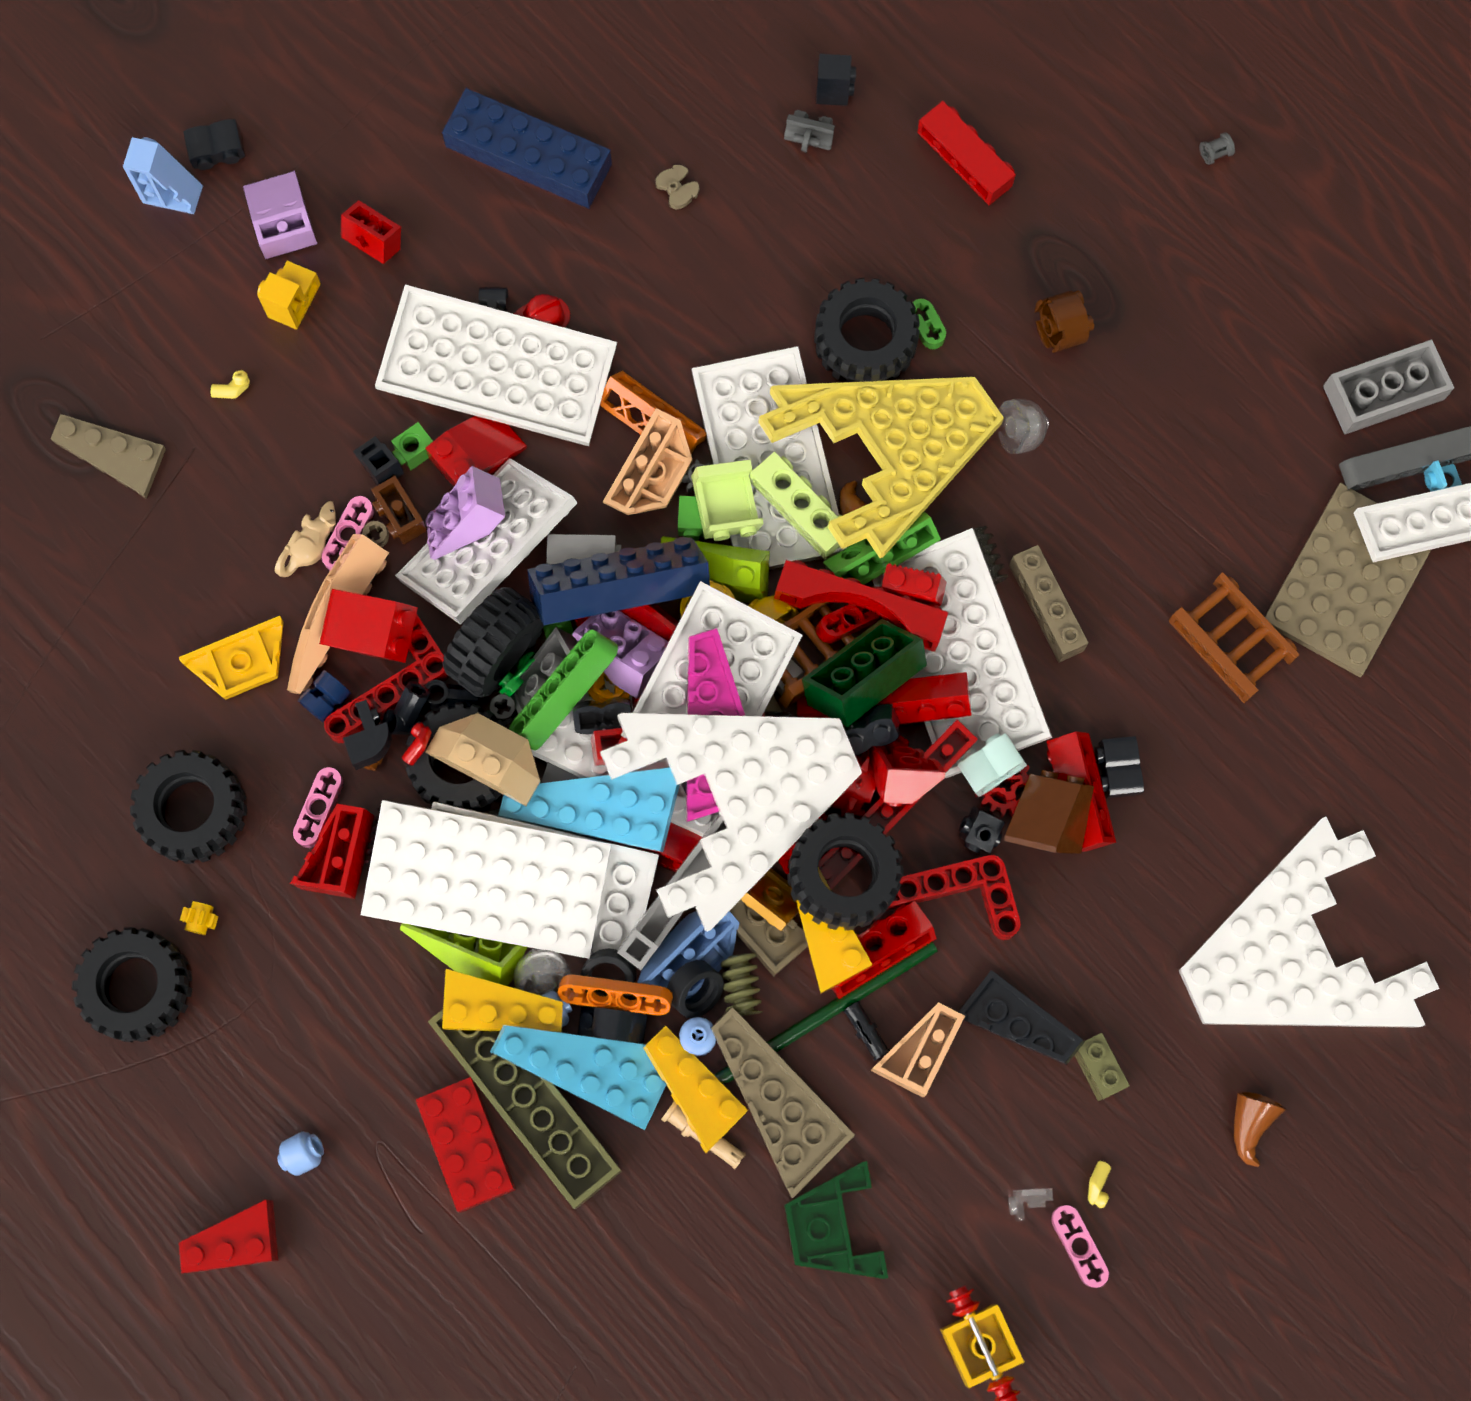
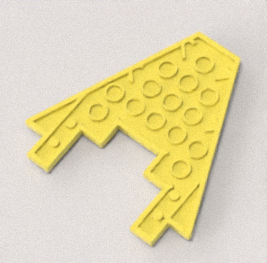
[758,377,1004,558]

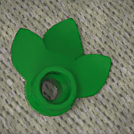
[498,652,536,697]

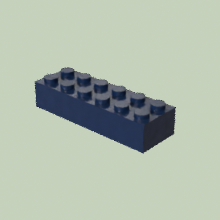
[442,88,612,209]
[527,537,710,625]

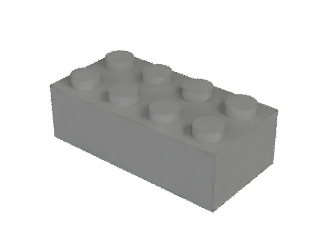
[1323,340,1454,435]

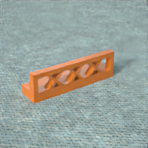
[600,371,707,454]

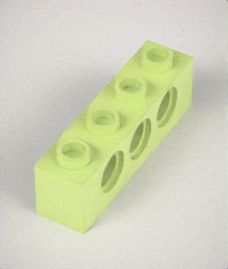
[750,452,842,560]

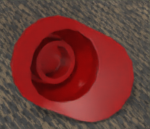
[513,294,570,328]

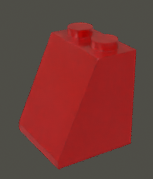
[319,589,418,663]

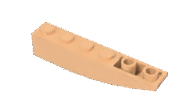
[287,534,389,694]

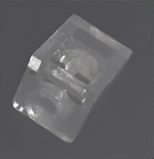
[1009,1188,1053,1221]

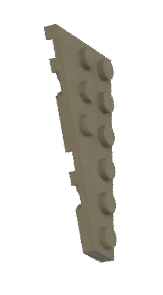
[711,1007,855,1198]

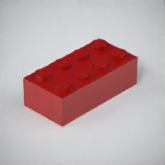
[415,1077,516,1212]

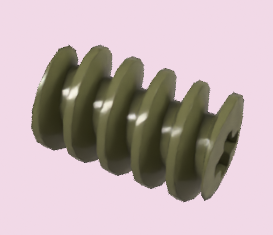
[721,953,763,1016]

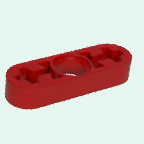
[815,604,881,643]

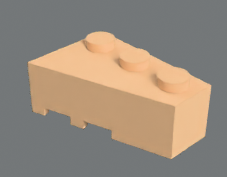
[871,1002,965,1098]

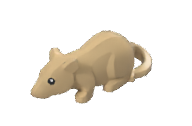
[275,501,337,577]

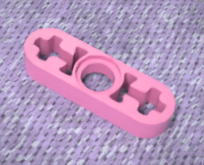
[322,496,374,570]
[293,767,343,848]
[1051,1205,1109,1288]

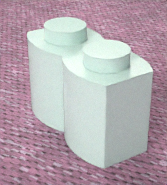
[958,733,1027,797]

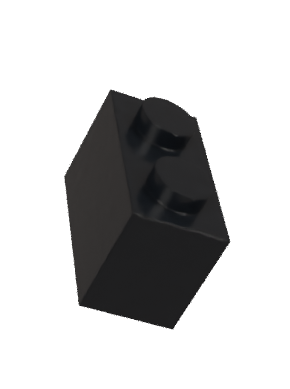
[816,54,856,106]

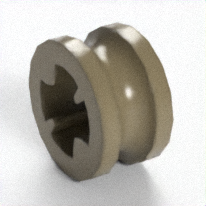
[362,521,389,547]

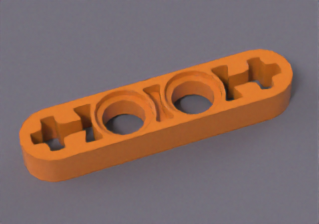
[557,975,673,1015]

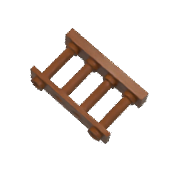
[1168,572,1300,704]
[779,602,857,708]

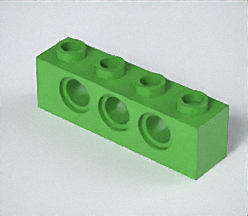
[823,512,941,585]

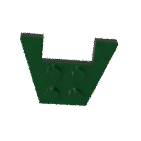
[784,1161,888,1279]

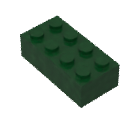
[802,619,927,727]

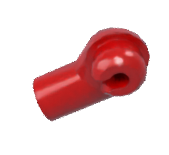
[401,722,432,766]

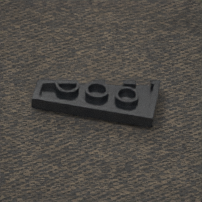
[958,970,1084,1065]

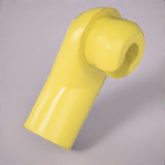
[211,370,250,399]
[1088,1161,1111,1208]

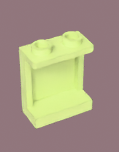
[691,460,764,541]

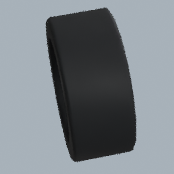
[580,948,637,999]
[667,960,724,1018]

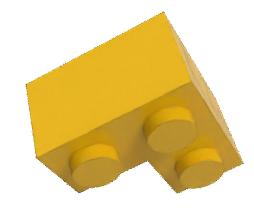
[257,261,321,330]

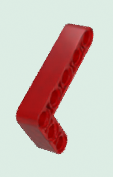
[324,614,449,743]
[886,855,1021,940]

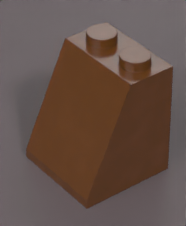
[1004,770,1094,854]

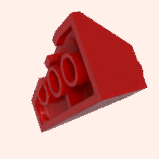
[868,735,946,806]

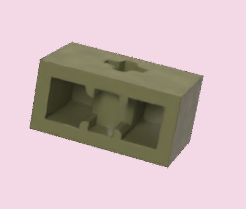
[1074,1033,1130,1101]

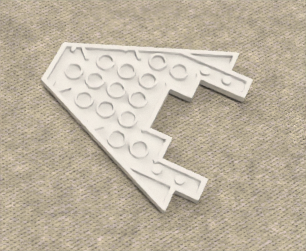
[600,713,862,932]
[1179,817,1439,1028]

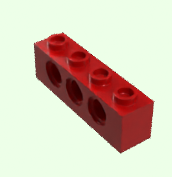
[832,901,937,999]

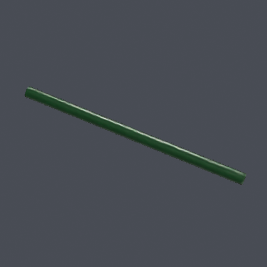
[714,942,938,1085]

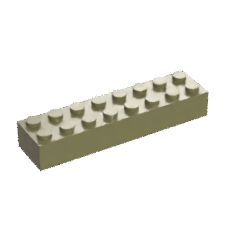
[428,1010,622,1209]

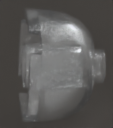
[998,399,1048,454]
[514,948,572,996]

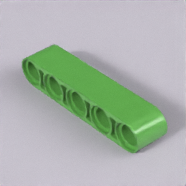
[509,630,618,751]

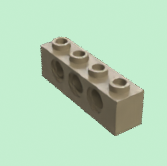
[1009,545,1088,663]

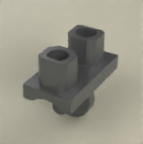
[784,110,835,153]

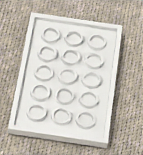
[395,458,577,624]
[621,581,802,759]

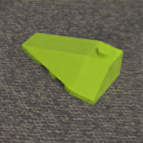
[661,536,770,603]
[400,923,527,986]

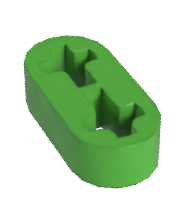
[913,299,946,349]

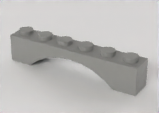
[617,814,726,970]

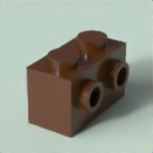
[371,476,427,545]

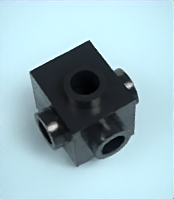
[959,806,1005,853]

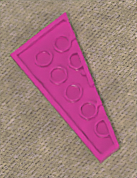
[686,628,745,822]

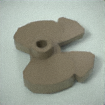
[656,165,699,210]

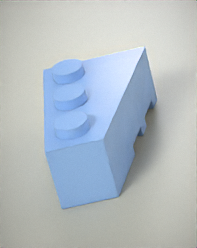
[123,137,203,214]

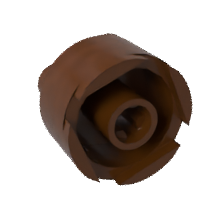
[1035,290,1094,353]

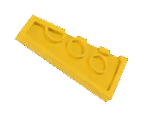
[796,868,872,994]
[442,969,563,1033]
[643,1026,748,1153]

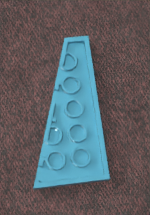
[498,767,680,852]
[490,1025,667,1130]

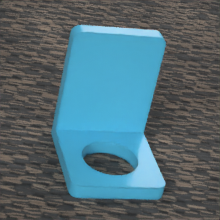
[1424,460,1462,492]

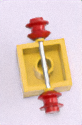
[940,1285,1024,1401]

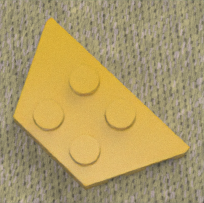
[179,616,284,700]

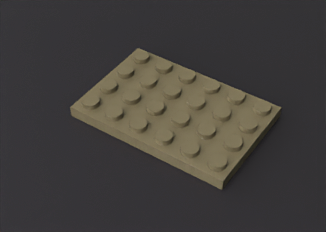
[1264,483,1432,677]

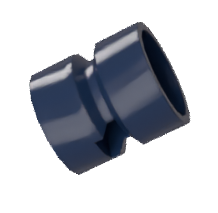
[297,670,351,723]

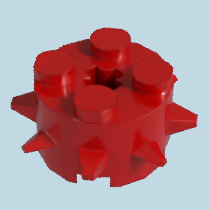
[831,750,876,817]

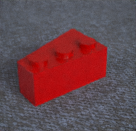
[290,804,374,899]
[179,1200,278,1273]

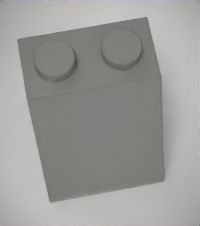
[546,534,622,565]

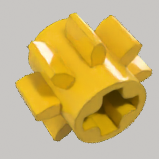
[180,901,219,935]

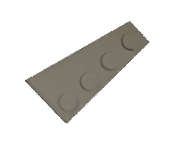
[51,414,166,499]
[730,900,808,976]

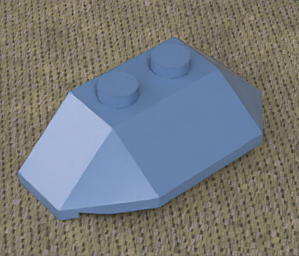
[637,911,740,1002]

